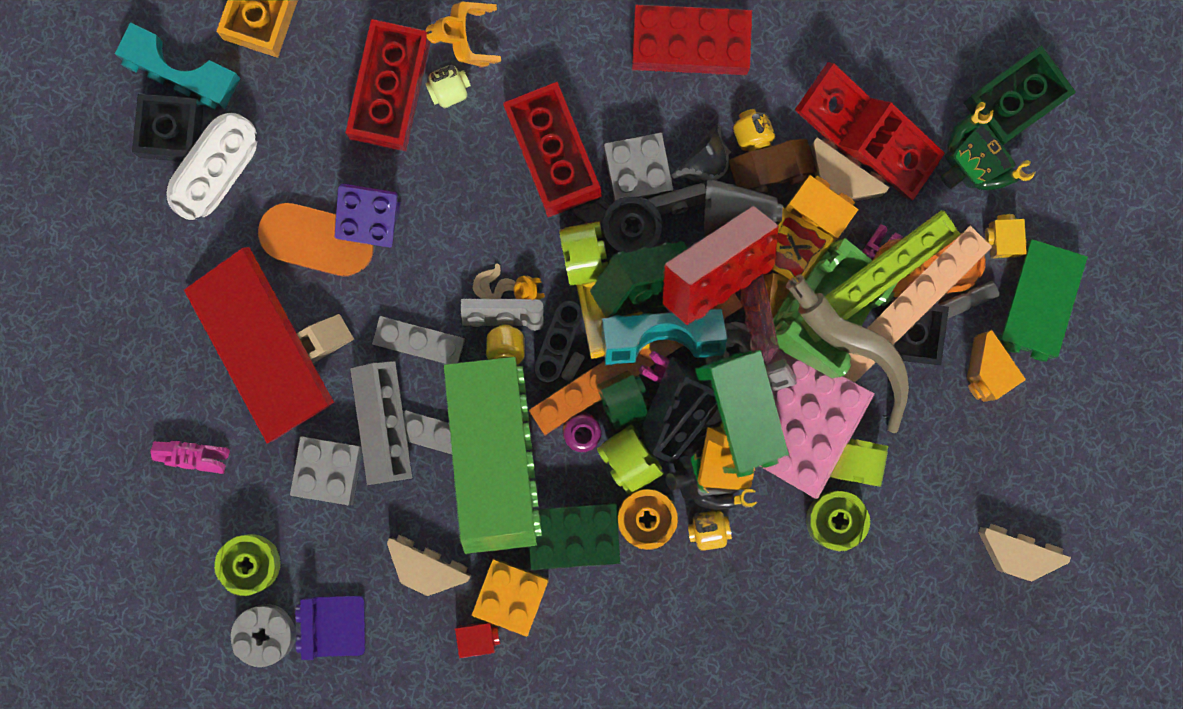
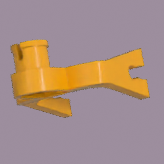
[426,1,501,67]

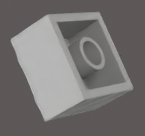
[604,133,673,202]
[290,437,362,505]

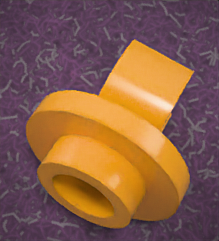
[514,276,545,300]

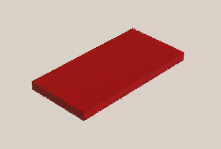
[184,247,334,443]

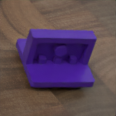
[334,184,401,248]

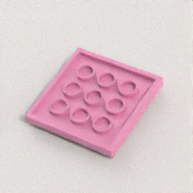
[760,342,875,498]

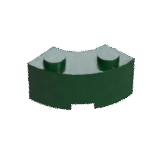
[596,370,650,434]

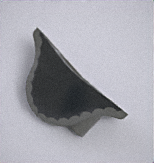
[670,123,731,184]

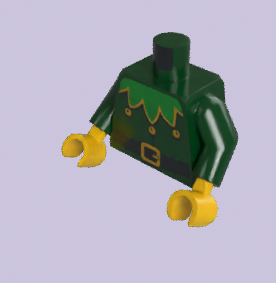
[940,102,1036,191]

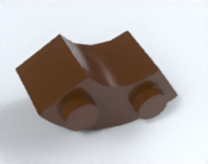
[728,138,817,194]

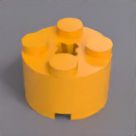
[617,489,678,549]

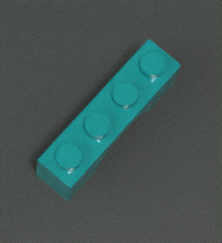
[115,23,241,110]
[601,309,727,365]

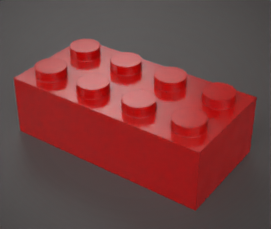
[632,5,752,75]
[345,19,431,151]
[503,82,602,218]
[663,206,779,325]

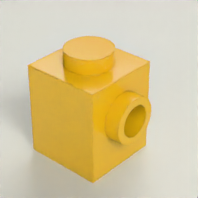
[985,214,1026,258]

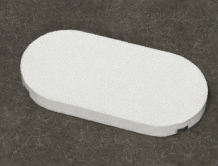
[167,113,257,220]

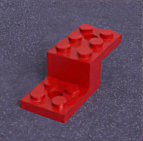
[795,62,945,201]

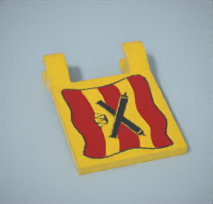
[772,203,835,282]

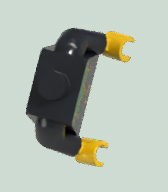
[666,420,757,511]

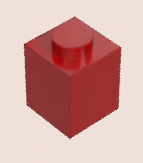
[455,622,500,658]

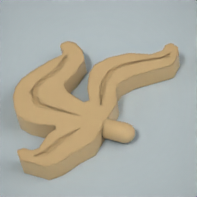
[473,264,515,299]

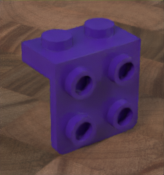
[295,596,366,660]

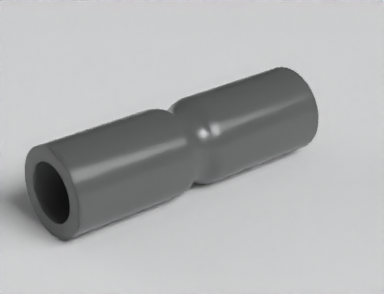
[938,280,999,318]

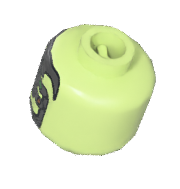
[425,65,471,108]

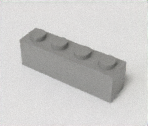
[350,361,412,485]

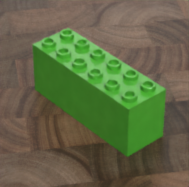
[444,357,542,554]

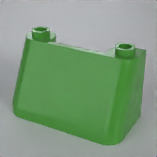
[763,238,898,378]

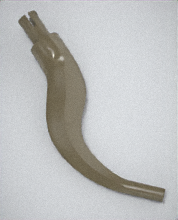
[786,275,909,433]

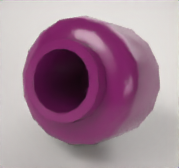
[562,412,601,452]

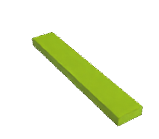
[799,210,961,343]

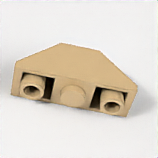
[810,137,889,201]
[297,314,354,363]
[978,524,1071,581]
[387,535,471,596]

